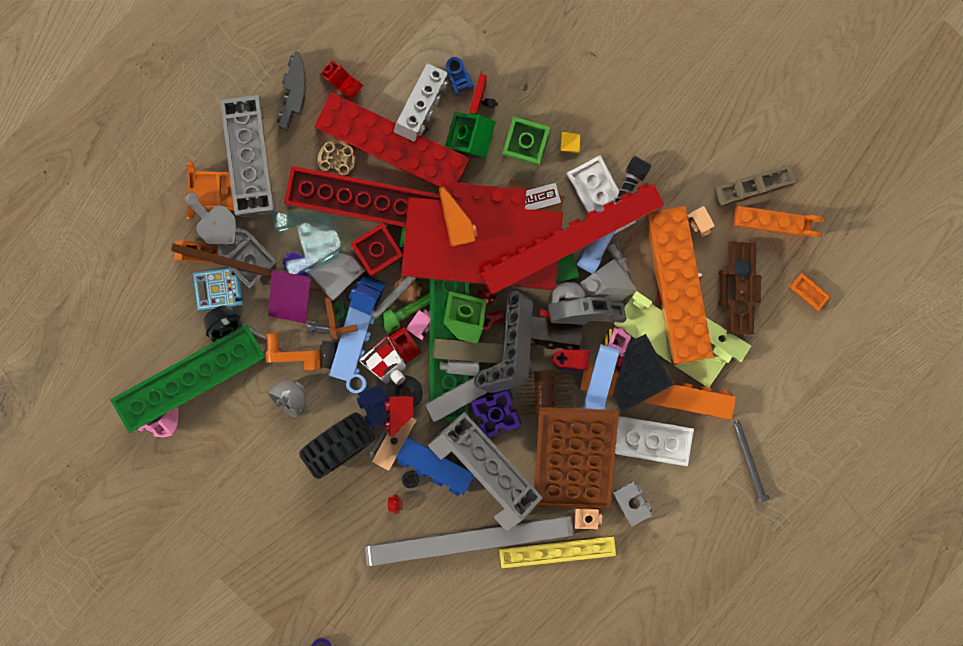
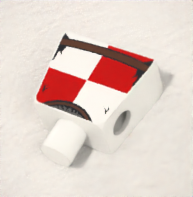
[359,337,406,385]

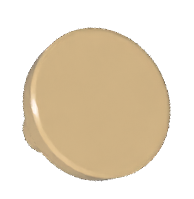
[318,140,356,176]

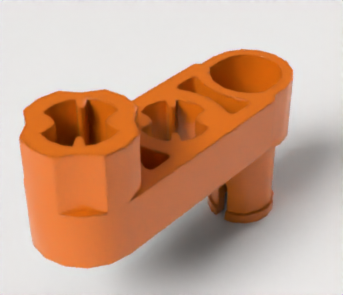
[266,333,321,370]

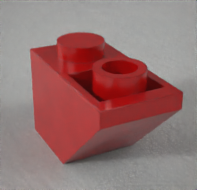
[385,397,413,437]

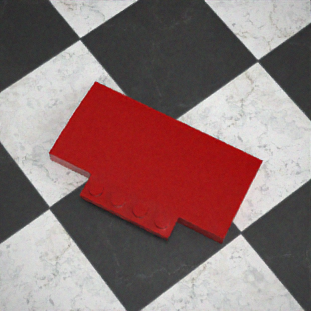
[401,182,563,290]

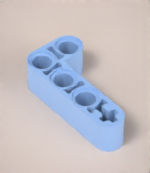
[582,344,619,409]

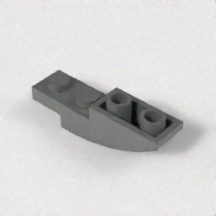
[277,51,306,131]
[548,297,627,325]

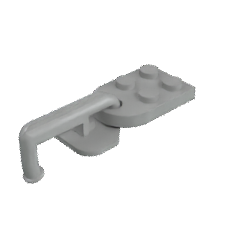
[185,193,277,288]

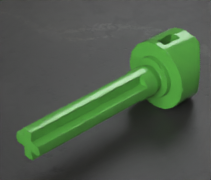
[377,292,430,336]

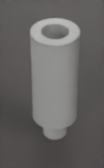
[440,359,479,376]

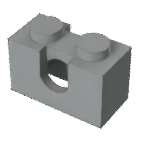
[612,481,653,527]

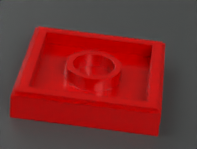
[469,73,487,115]

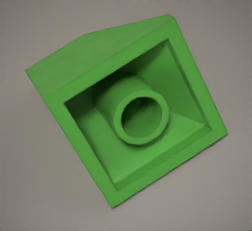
[444,291,487,344]

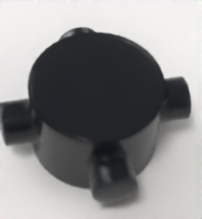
[481,98,498,108]

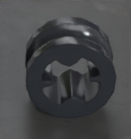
[402,471,419,489]

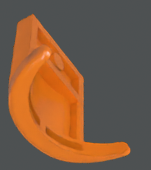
[186,162,234,220]

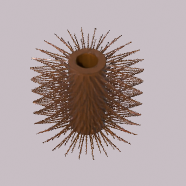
[516,370,575,416]

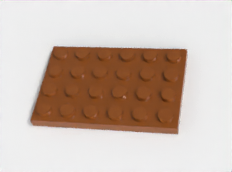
[534,407,619,509]

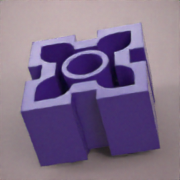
[471,389,522,437]

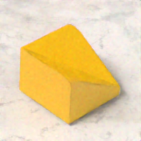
[560,132,580,154]

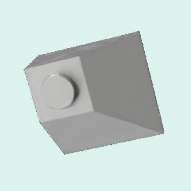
[307,252,366,300]
[580,258,637,302]

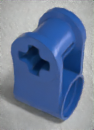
[446,57,474,96]

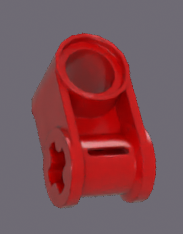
[552,350,590,370]

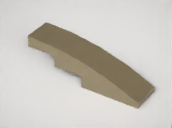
[715,164,796,206]
[432,338,504,363]

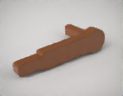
[324,292,358,340]

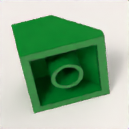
[445,112,496,159]

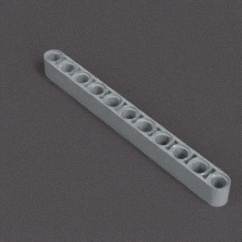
[364,516,575,566]

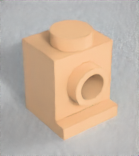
[687,206,715,237]
[574,508,602,529]

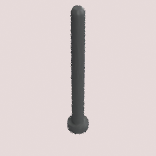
[733,420,770,503]

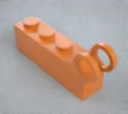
[732,206,825,238]

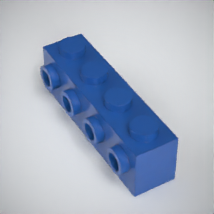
[396,437,474,496]

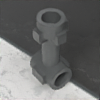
[306,321,342,339]

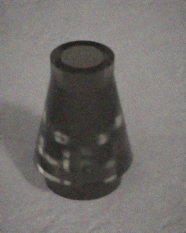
[320,341,338,369]

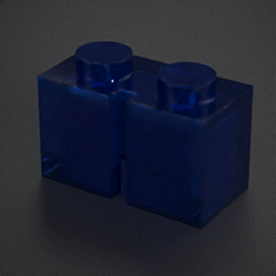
[356,384,388,429]

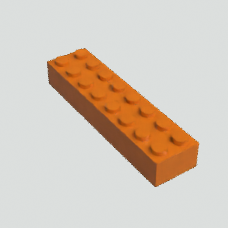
[645,206,713,366]

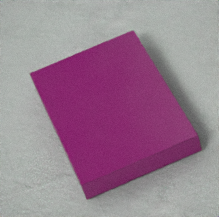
[268,270,311,324]

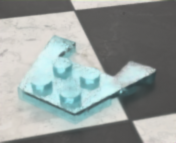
[272,213,342,275]

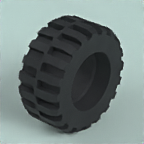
[299,412,375,479]

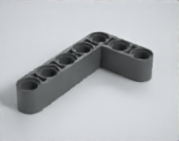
[474,291,533,393]

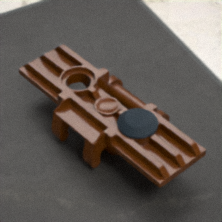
[718,242,762,335]

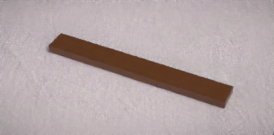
[171,243,322,291]

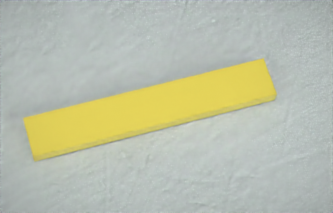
[499,536,616,568]

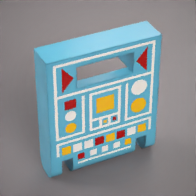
[192,268,244,311]

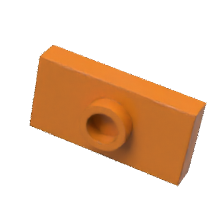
[788,272,831,312]

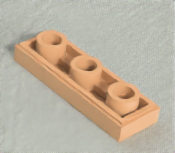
[372,418,417,471]

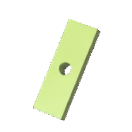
[706,318,751,363]

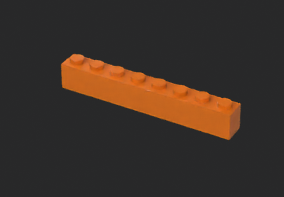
[579,364,736,420]

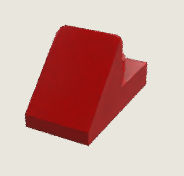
[388,327,422,363]

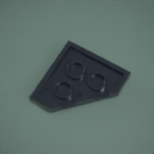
[613,334,673,412]

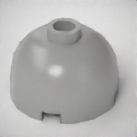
[550,281,587,304]
[268,381,306,418]

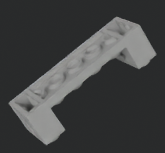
[220,95,277,218]
[428,412,543,531]

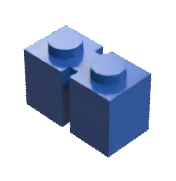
[349,275,386,315]

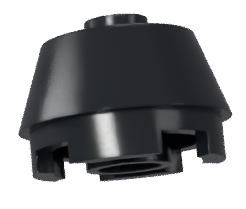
[204,305,242,342]

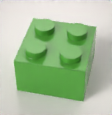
[502,116,550,167]

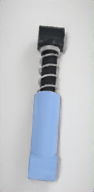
[576,155,651,274]

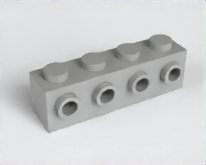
[394,63,449,142]

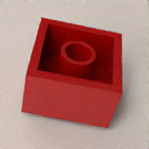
[350,223,403,277]

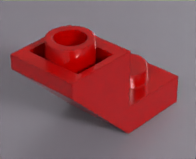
[320,60,364,100]

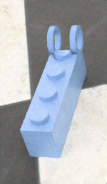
[329,307,376,393]

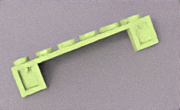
[614,291,733,388]

